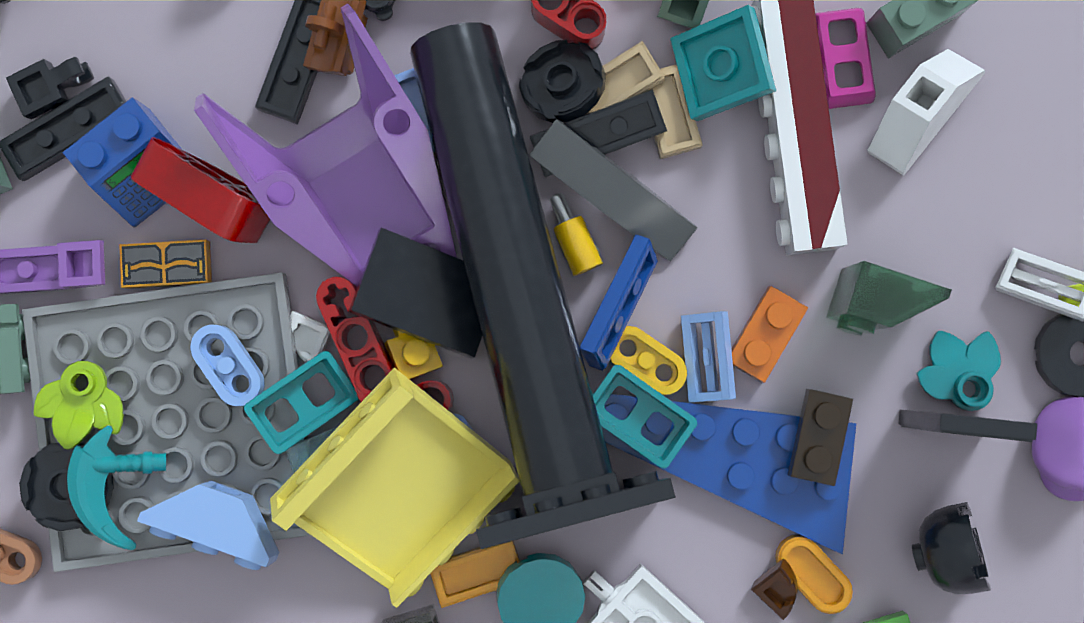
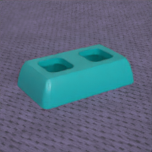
[244,351,358,454]
[593,365,697,468]

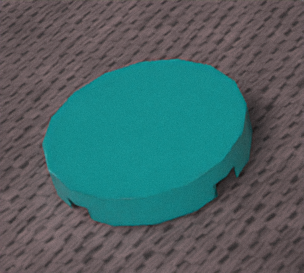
[496,553,585,623]

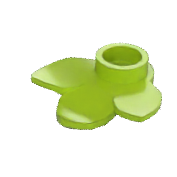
[34,361,124,450]

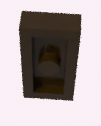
[788,389,853,486]

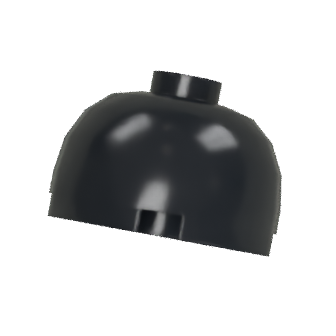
[912,502,991,594]

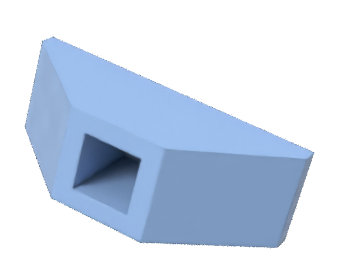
[137,481,279,570]

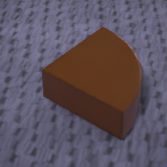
[751,558,798,620]

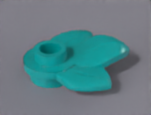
[916,331,1001,411]

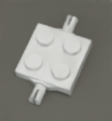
[583,563,705,623]

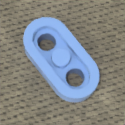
[190,325,265,406]

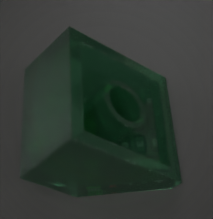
[826,261,952,336]

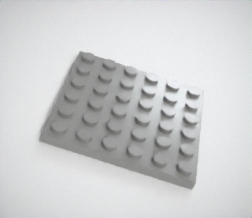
[22,272,310,572]

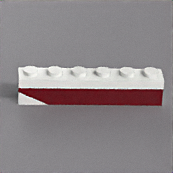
[751,0,848,256]

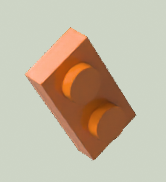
[731,286,808,383]

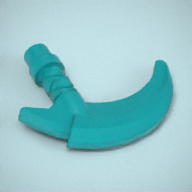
[67,425,167,550]

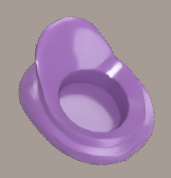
[1031,396,1084,501]

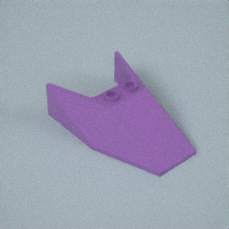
[194,4,457,287]

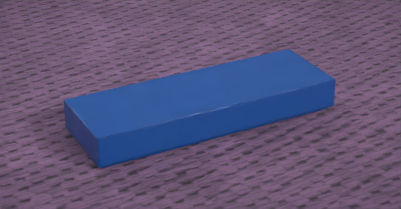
[580,235,658,371]

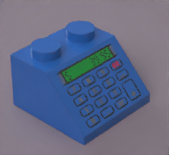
[63,97,182,227]

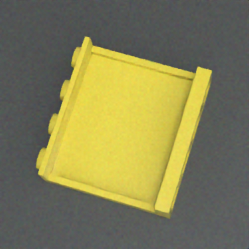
[270,368,520,608]

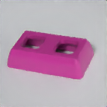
[815,8,876,109]

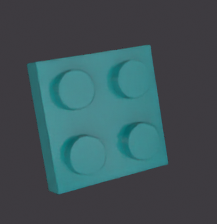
[670,5,776,121]

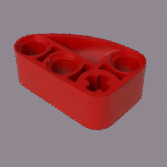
[131,137,270,243]

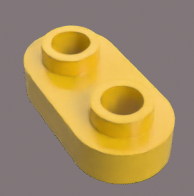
[610,326,687,395]

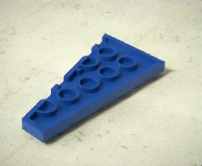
[601,394,857,555]

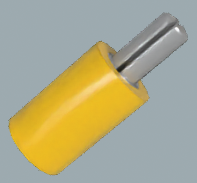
[549,193,603,276]

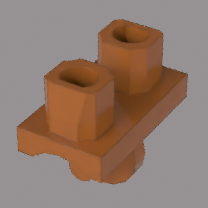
[303,0,368,76]

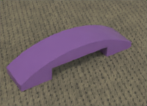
[0,240,105,294]

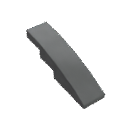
[529,119,698,262]

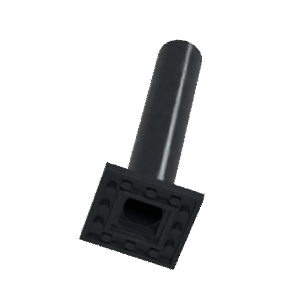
[410,22,676,549]

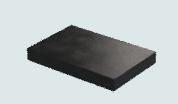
[348,227,482,359]
[898,410,1038,442]

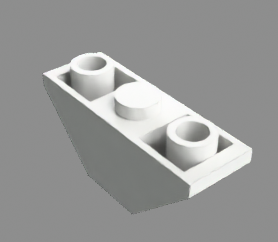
[868,49,985,176]

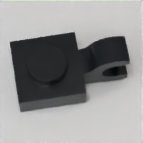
[6,57,94,120]

